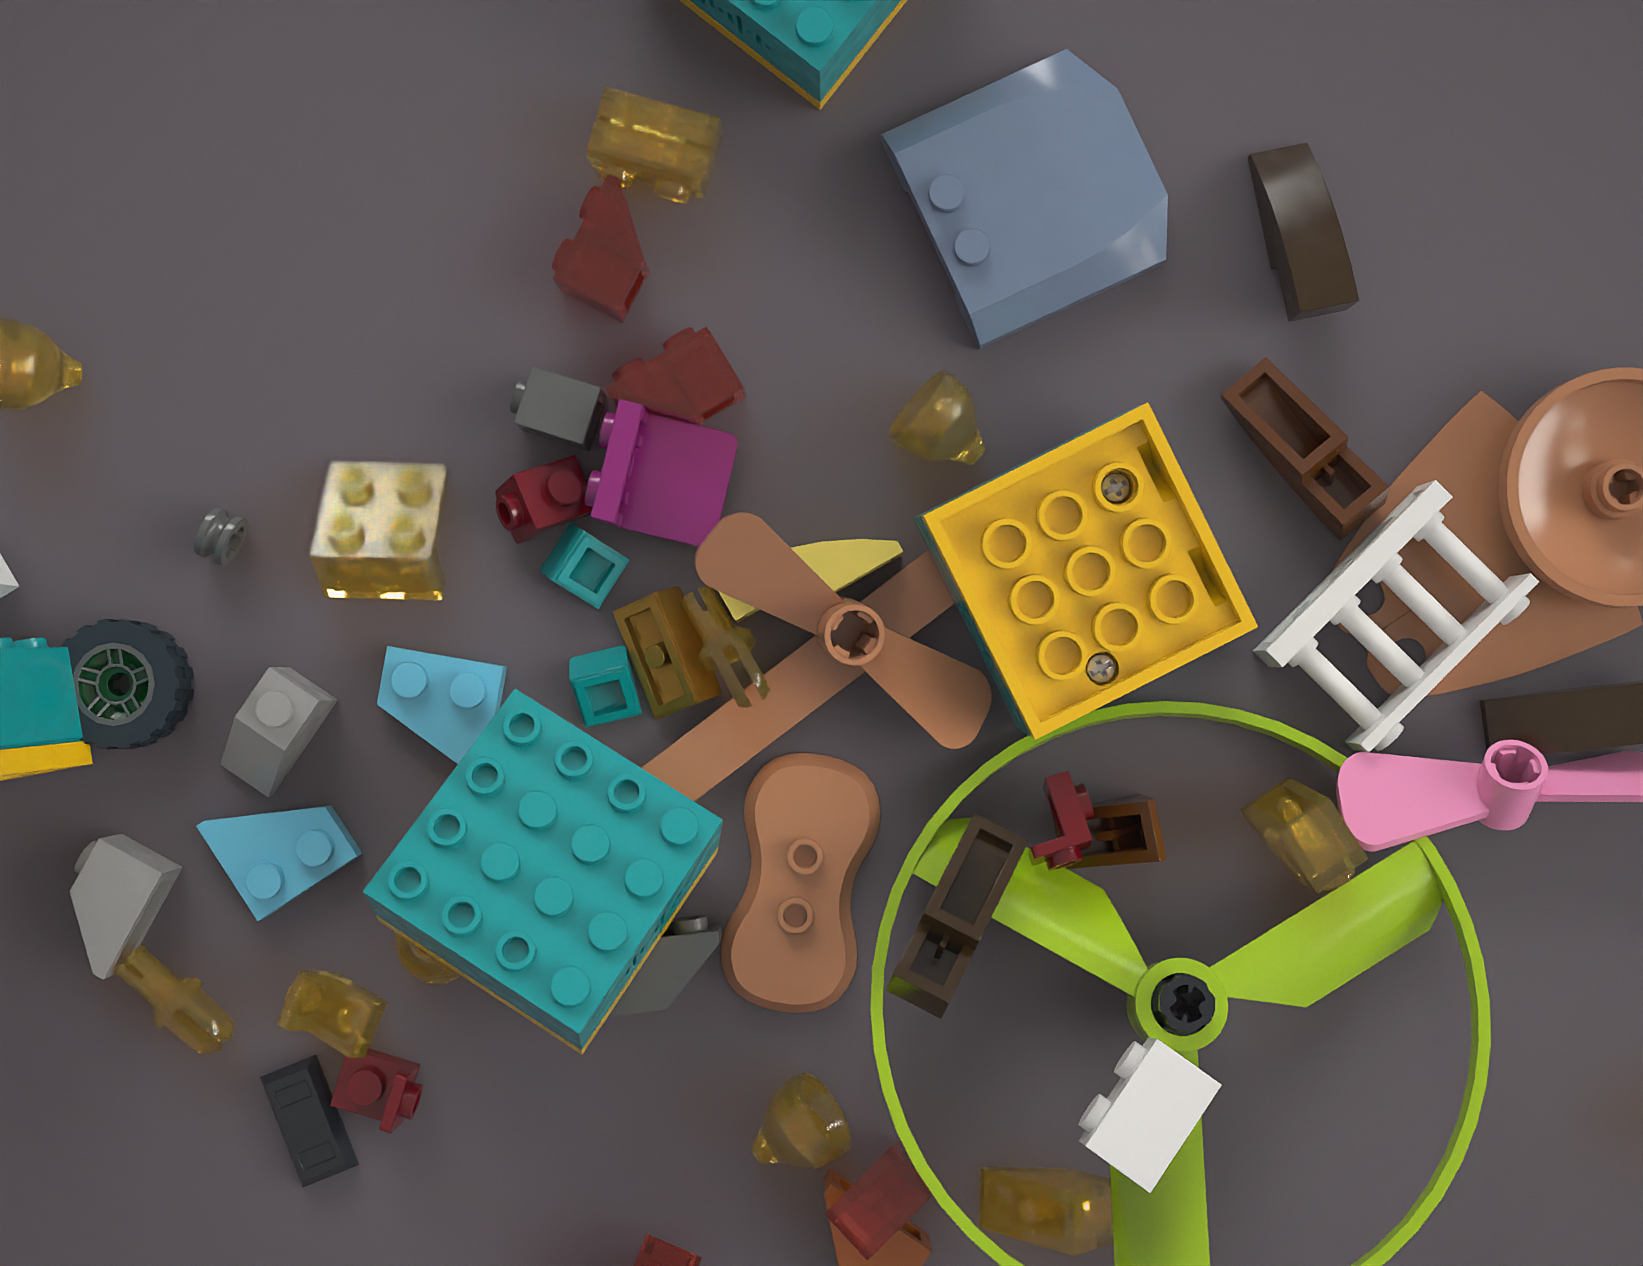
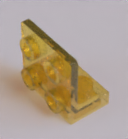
[310,462,448,600]

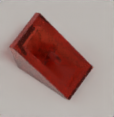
[825,1140,933,1261]

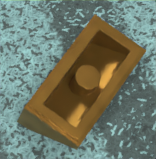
[613,586,721,720]

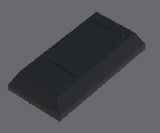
[260,1054,359,1187]

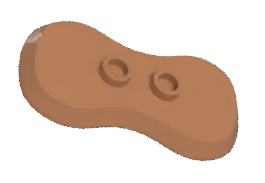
[720,753,881,1013]

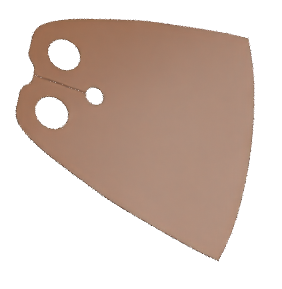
[1333,391,1643,696]

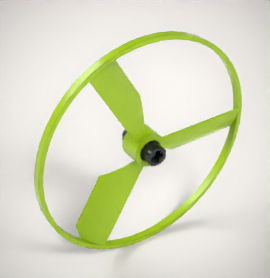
[870,701,1491,1266]

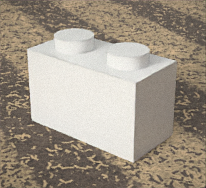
[1078,1037,1222,1193]

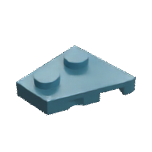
[377,646,507,764]
[196,805,363,921]

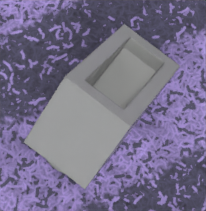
[220,667,338,798]
[69,834,183,980]

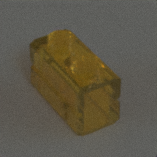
[586,87,723,203]

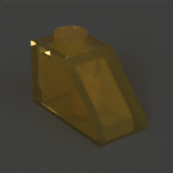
[1240,777,1369,894]
[979,1166,1113,1256]

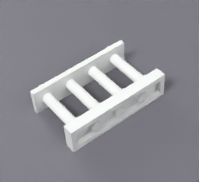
[1253,480,1539,753]

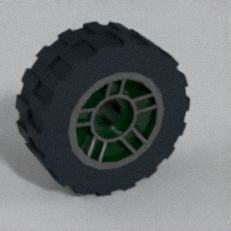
[60,619,194,750]

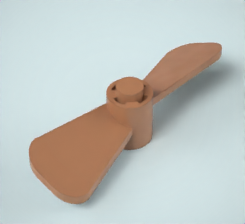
[694,512,992,749]

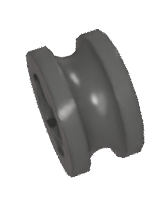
[194,506,249,567]

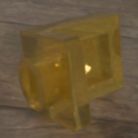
[277,970,388,1058]

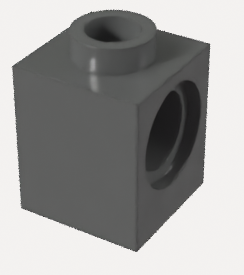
[510,366,607,452]

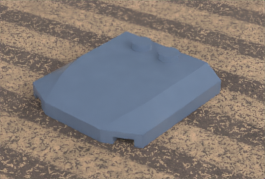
[880,49,1168,350]

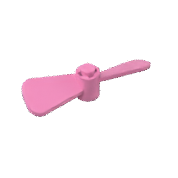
[1336,740,1643,852]

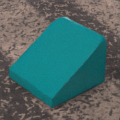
[540,523,630,609]
[569,645,642,728]

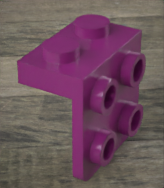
[585,399,738,547]

